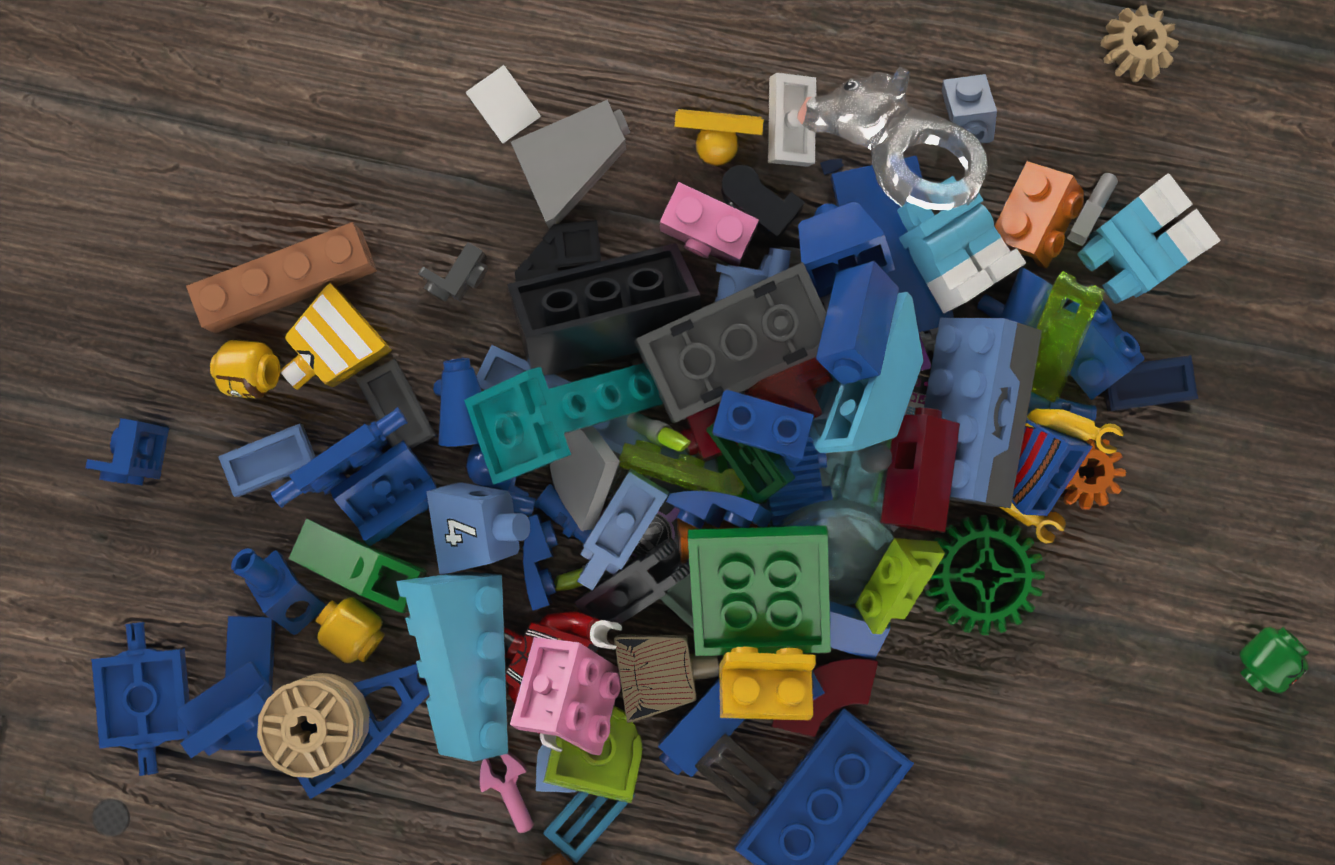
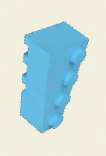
[396,571,508,762]

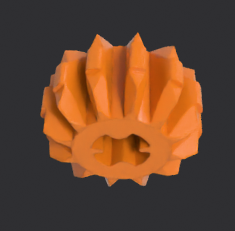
[1063,439,1127,510]

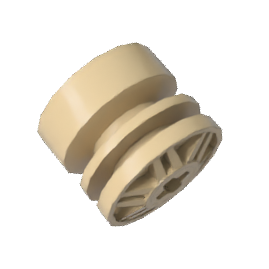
[257,673,370,778]

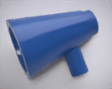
[977,267,1071,330]
[433,358,482,447]

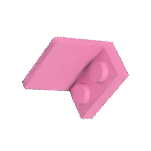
[510,637,621,755]

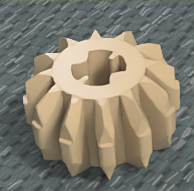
[1100,5,1179,82]

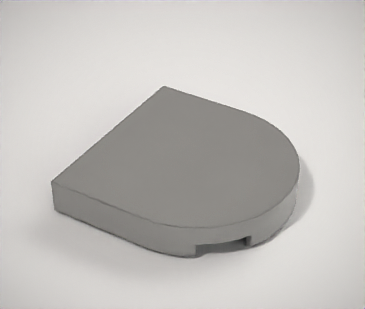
[550,426,620,531]

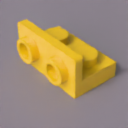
[719,647,816,720]

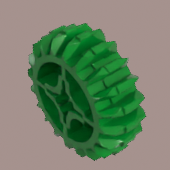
[925,515,1045,635]

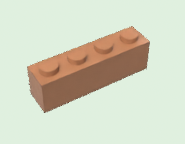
[186,222,377,334]

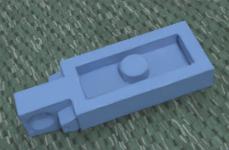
[577,468,669,591]

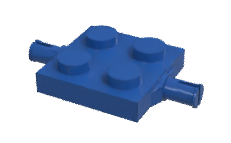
[271,407,408,508]
[91,622,190,776]

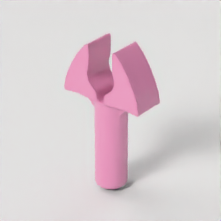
[480,752,534,833]

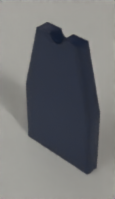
[820,159,844,175]

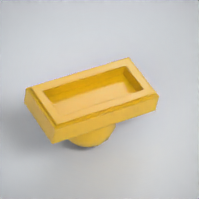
[674,109,764,166]

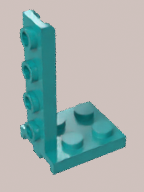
[464,363,663,485]

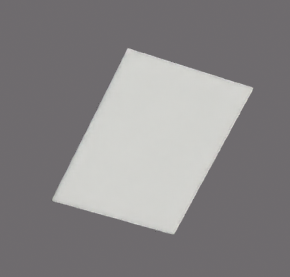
[466,65,541,143]

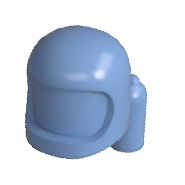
[715,247,791,302]

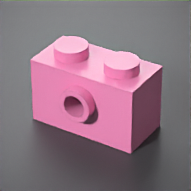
[660,182,759,266]

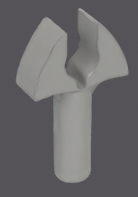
[1067,173,1118,247]

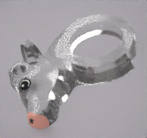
[797,66,988,210]

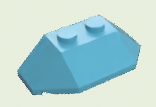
[809,292,924,453]

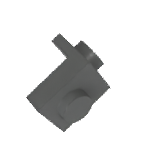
[418,242,488,302]

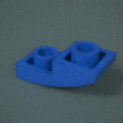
[666,491,773,529]
[523,514,559,611]

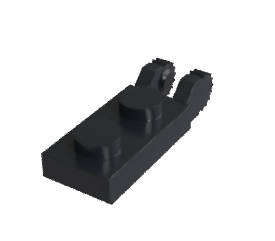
[574,537,690,632]

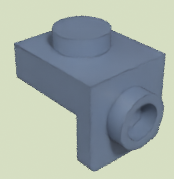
[942,74,997,147]

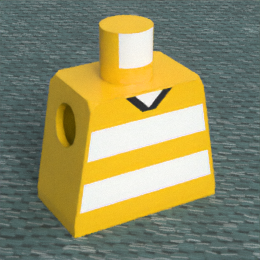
[280,283,392,390]

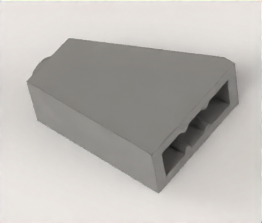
[511,99,630,229]

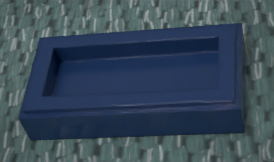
[1104,355,1198,412]

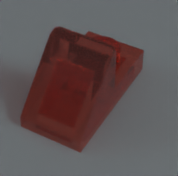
[744,357,833,420]

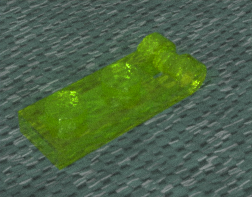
[1031,271,1105,403]
[619,440,745,497]

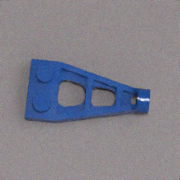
[297,664,430,799]

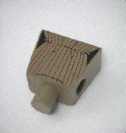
[614,634,719,723]

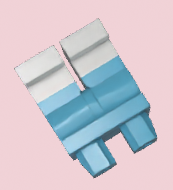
[1077,173,1221,304]
[897,176,1026,314]

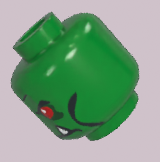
[1239,627,1310,693]

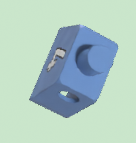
[426,482,530,574]

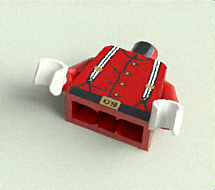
[504,611,622,752]

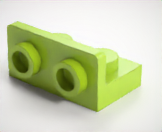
[855,538,945,634]

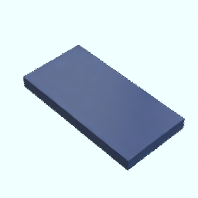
[831,155,954,333]
[734,707,914,865]

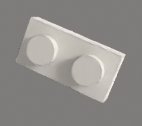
[768,73,816,167]

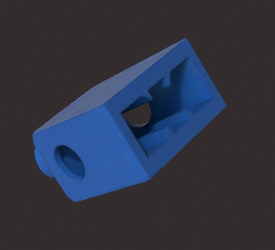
[798,202,895,298]

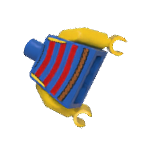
[999,408,1123,544]

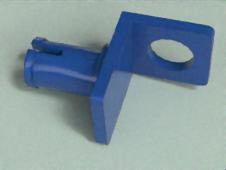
[231,548,326,635]

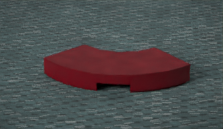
[771,658,878,737]

